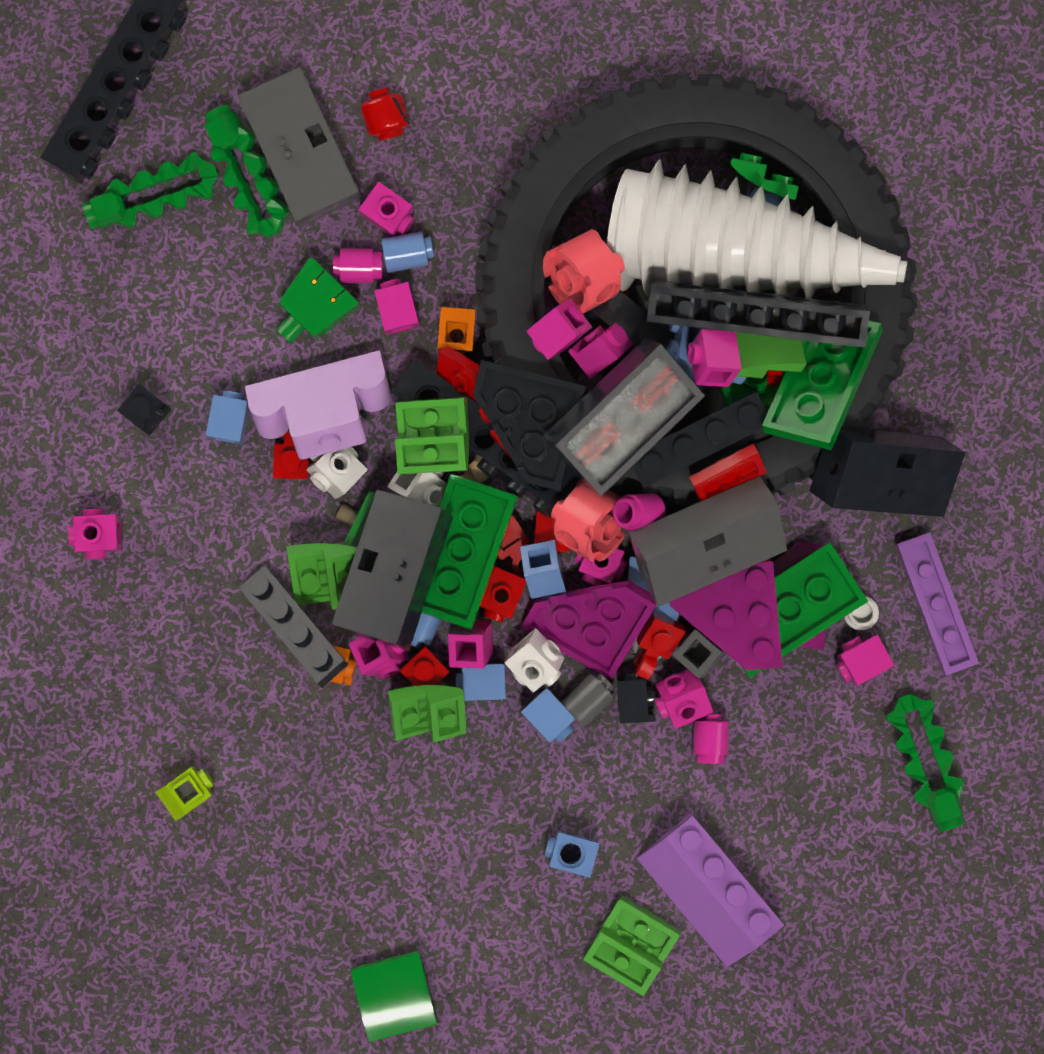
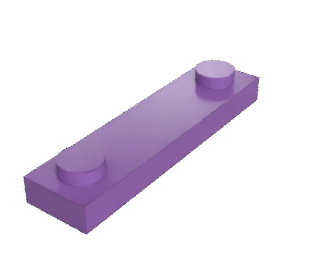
[895,532,979,676]

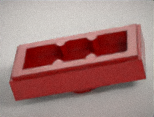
[437,345,480,402]
[689,444,767,502]

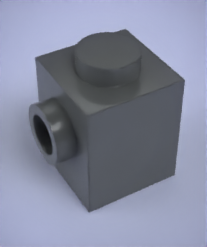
[673,628,726,679]

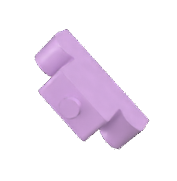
[245,350,392,460]

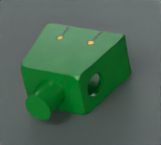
[276,257,361,344]

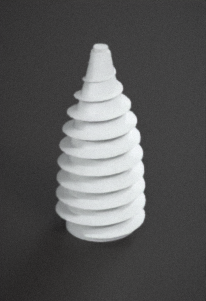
[607,159,908,298]

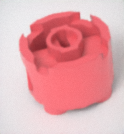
[543,229,625,314]
[551,480,626,562]

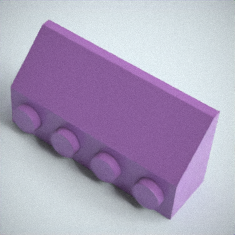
[637,814,784,967]

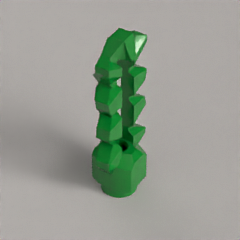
[204,105,290,238]
[82,152,219,230]
[885,694,965,832]

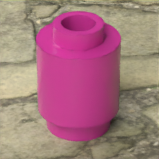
[333,248,382,283]
[613,493,665,531]
[693,714,729,764]

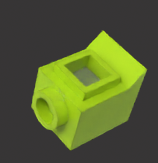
[155,766,215,821]

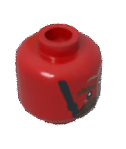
[360,88,410,141]

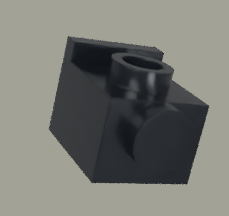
[117,384,171,436]
[617,673,656,724]

